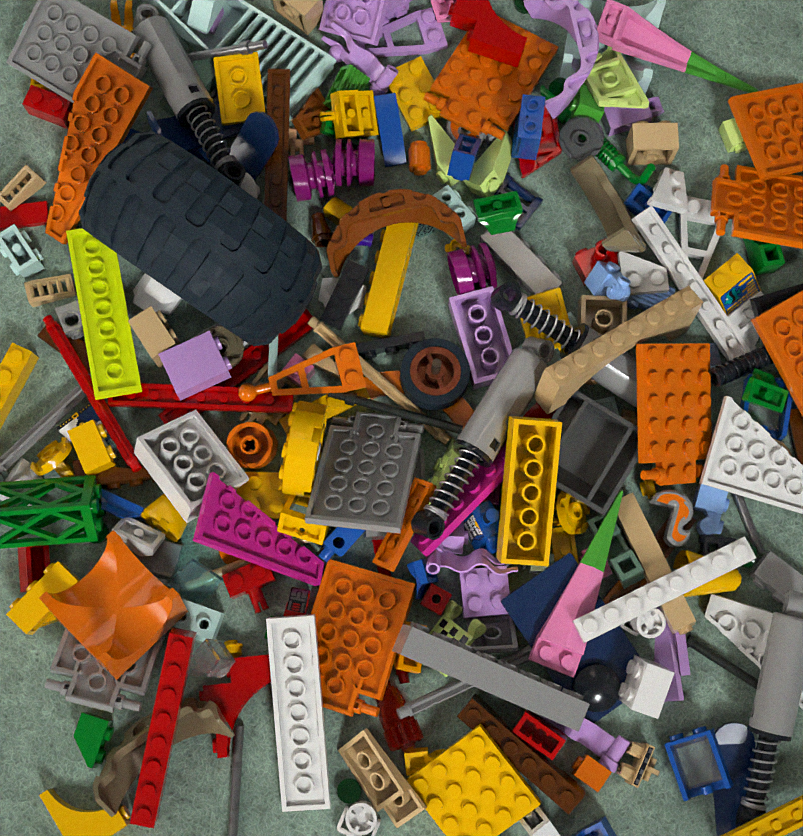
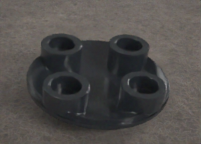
[572,663,621,712]

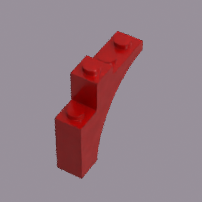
[448,0,528,68]
[199,654,271,758]

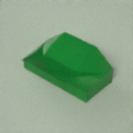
[473,191,523,235]
[741,368,789,413]

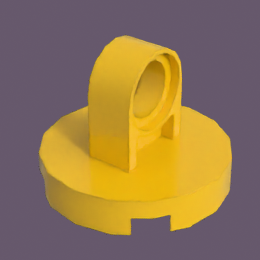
[30,437,74,477]
[553,491,590,535]

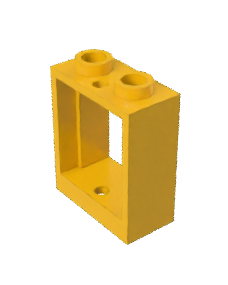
[277,495,331,545]

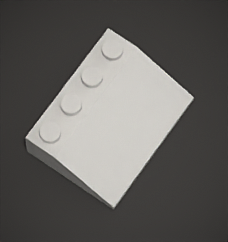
[134,410,249,523]

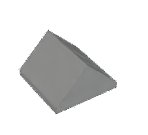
[466,615,518,654]

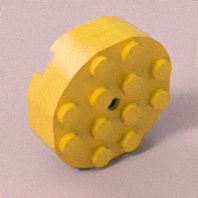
[279,400,328,498]

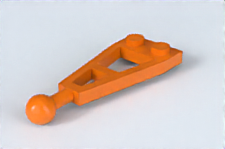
[238,342,366,402]

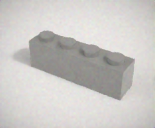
[479,230,562,295]
[749,551,803,604]

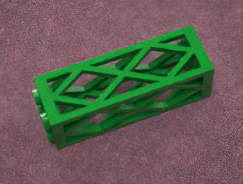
[0,475,106,549]

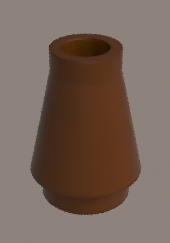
[311,213,333,248]

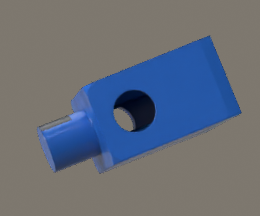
[317,526,365,562]

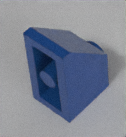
[447,134,481,181]

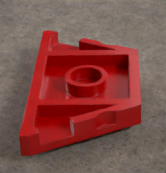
[512,106,562,178]

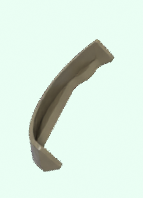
[570,155,646,252]
[93,698,235,817]

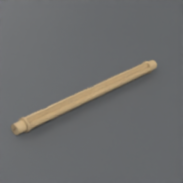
[308,316,451,445]

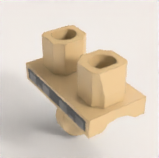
[616,741,660,788]

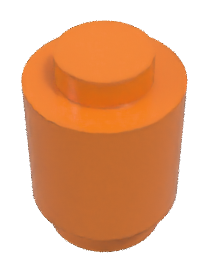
[408,140,431,176]

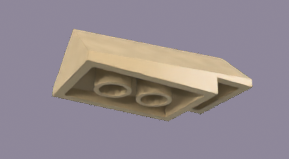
[338,728,427,828]

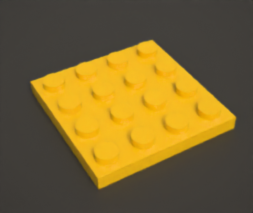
[406,724,541,836]

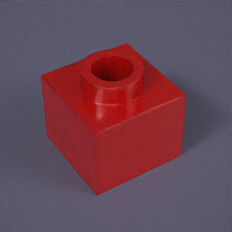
[420,583,452,616]

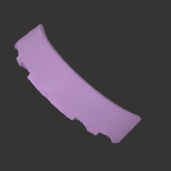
[523,0,599,119]

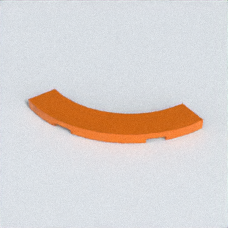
[364,371,474,430]

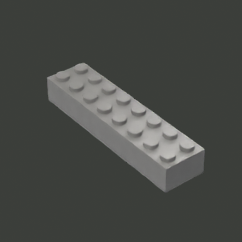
[392,622,590,732]

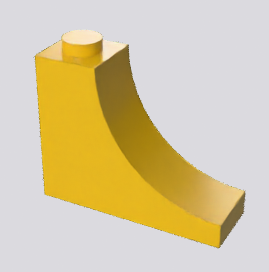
[39,788,131,836]

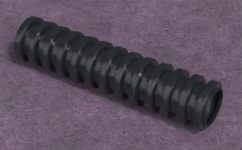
[709,346,773,387]

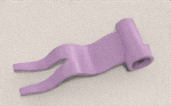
[321,21,399,96]
[425,544,518,576]
[538,714,631,773]

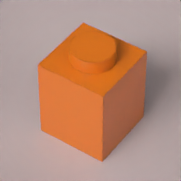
[571,754,612,792]

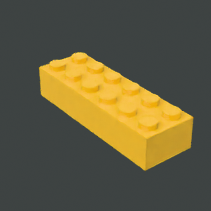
[496,416,562,566]

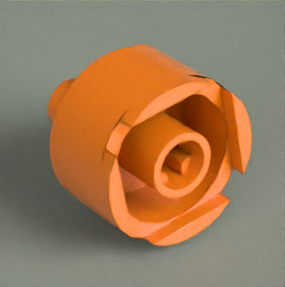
[227,422,278,469]

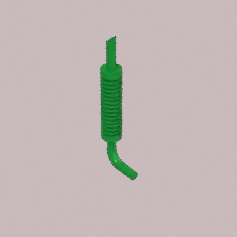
[540,85,656,185]

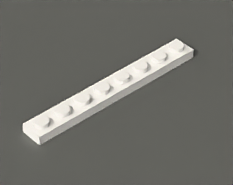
[631,205,751,361]
[572,537,756,643]

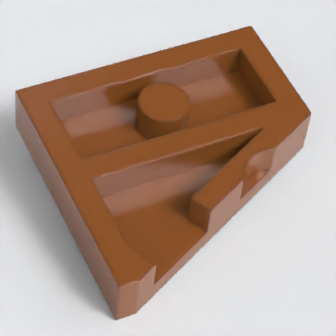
[292,88,331,141]

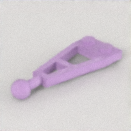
[329,8,448,63]

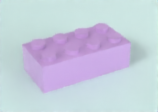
[448,286,513,390]

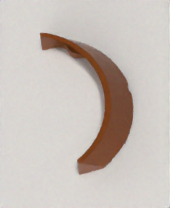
[327,189,467,278]

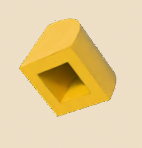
[323,197,353,225]

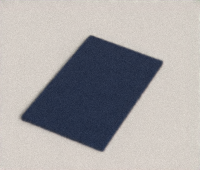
[501,553,639,723]

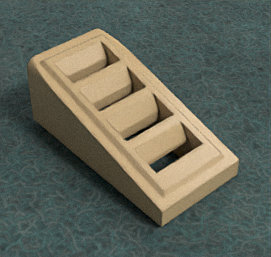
[0,165,46,211]
[24,274,77,307]
[301,343,340,379]

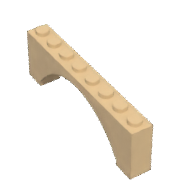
[533,285,703,415]

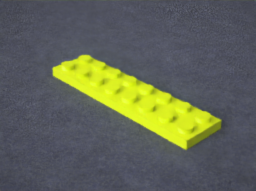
[66,228,142,400]

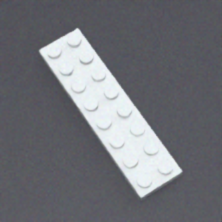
[266,614,331,812]

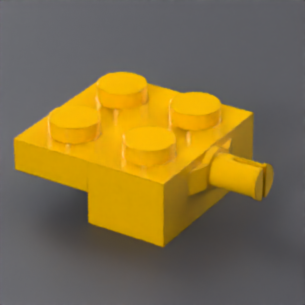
[320,90,379,139]

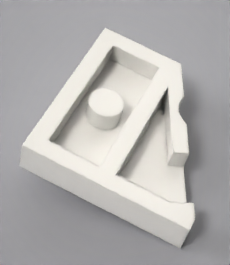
[647,167,688,214]
[617,252,669,295]
[728,291,763,351]

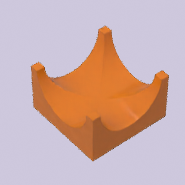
[39,530,188,680]

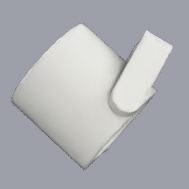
[620,608,666,638]
[337,800,381,836]

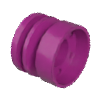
[332,139,375,186]
[288,149,335,202]
[447,242,497,295]

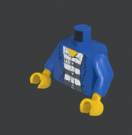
[464,500,499,569]

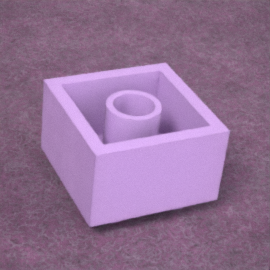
[459,566,510,619]

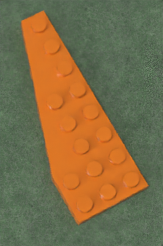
[45,52,153,245]

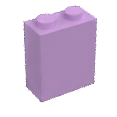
[158,331,232,401]

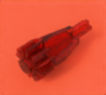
[376,680,424,752]

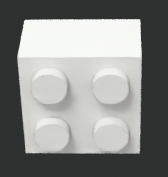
[618,655,674,719]

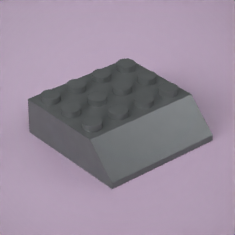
[551,391,638,516]

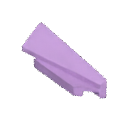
[654,607,690,702]

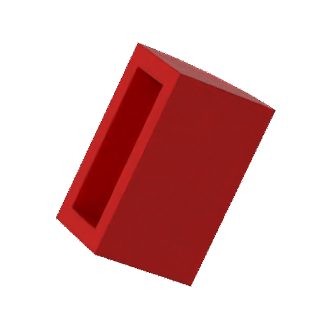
[18,545,50,593]

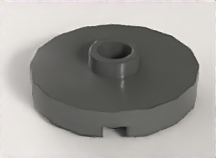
[559,115,604,161]

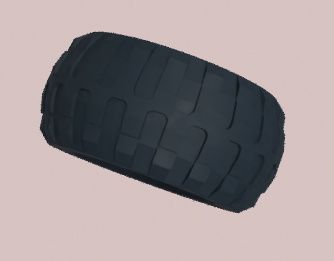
[79,131,322,346]

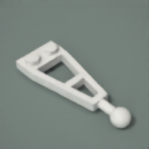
[679,196,720,279]

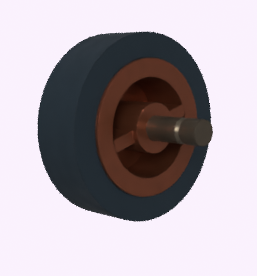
[400,338,470,410]

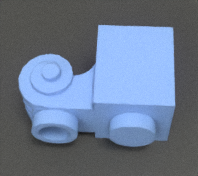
[584,261,631,302]
[692,484,730,535]

